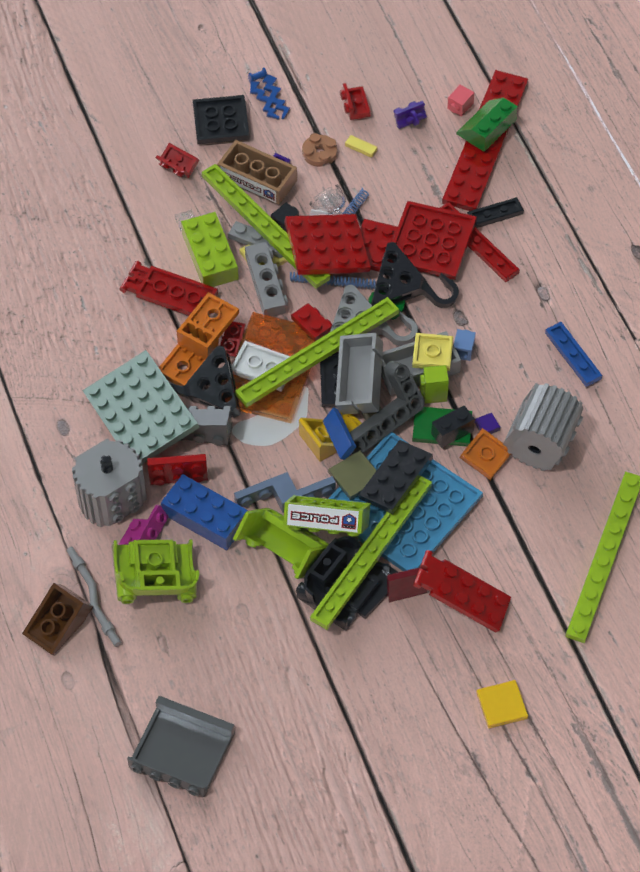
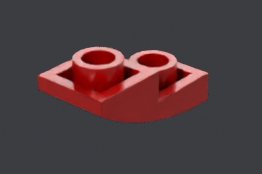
[220,321,246,358]

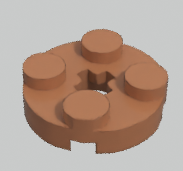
[302,133,337,167]

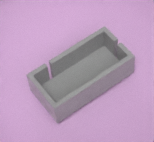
[380,331,461,396]
[335,333,383,415]

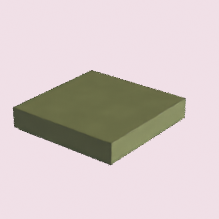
[328,451,377,500]

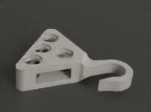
[330,285,417,346]

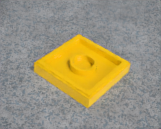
[476,680,528,729]

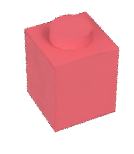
[447,84,474,116]

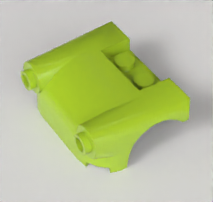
[111,539,199,604]

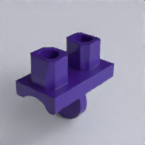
[393,101,427,129]

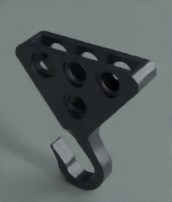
[371,242,459,308]
[170,346,241,418]

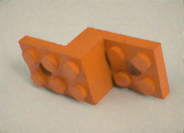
[158,292,240,386]

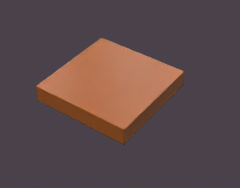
[459,428,512,480]

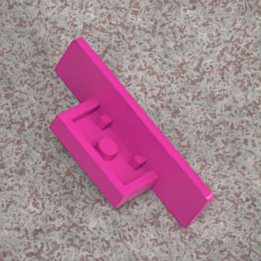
[118,505,169,545]

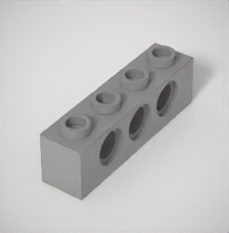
[245,242,288,318]

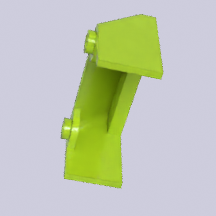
[233,508,329,579]

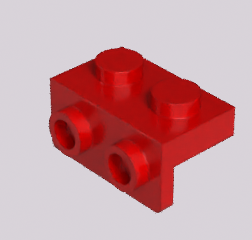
[340,83,371,120]
[156,143,199,178]
[291,303,332,341]

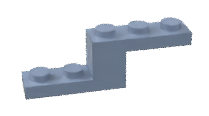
[234,472,336,513]

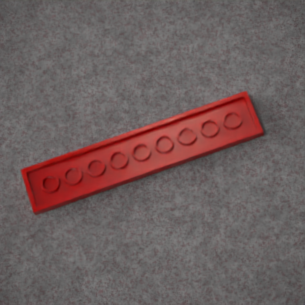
[442,70,528,211]

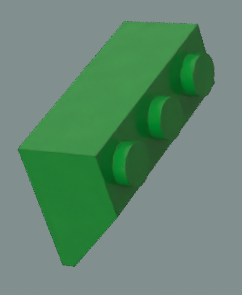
[456,98,518,152]

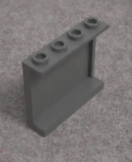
[127,696,235,797]

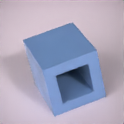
[454,329,476,361]

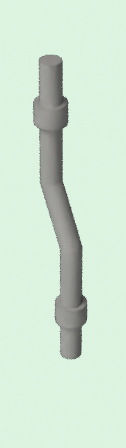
[66,547,121,647]

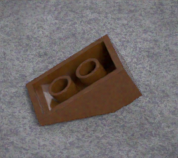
[22,583,94,655]

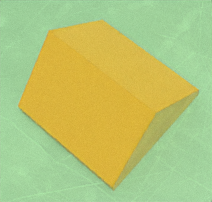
[299,418,337,462]

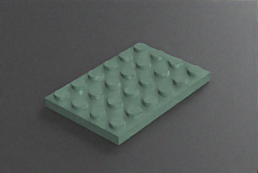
[82,350,200,464]

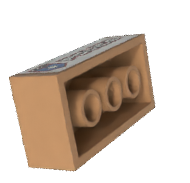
[217,140,297,205]

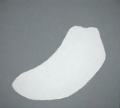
[232,383,309,446]

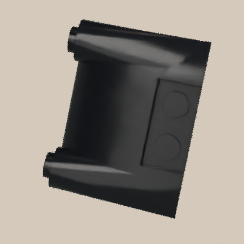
[296,536,391,631]

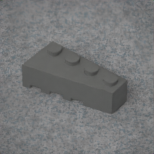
[181,406,232,446]

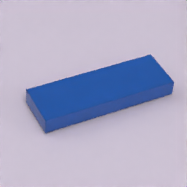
[323,407,356,460]

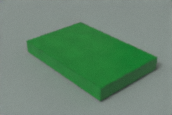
[412,407,472,446]

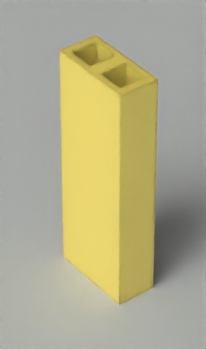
[345,135,377,158]

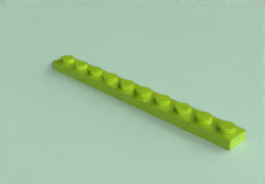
[202,164,330,289]
[235,297,399,407]
[565,471,640,644]
[310,476,432,630]

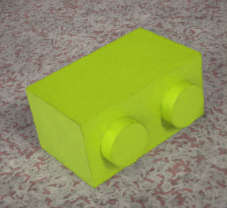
[419,365,449,404]

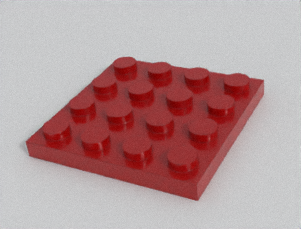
[387,201,477,280]
[285,214,371,275]

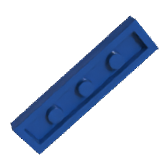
[545,322,602,387]

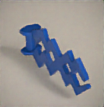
[248,67,290,120]

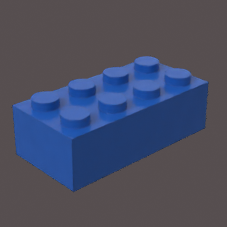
[160,474,248,550]

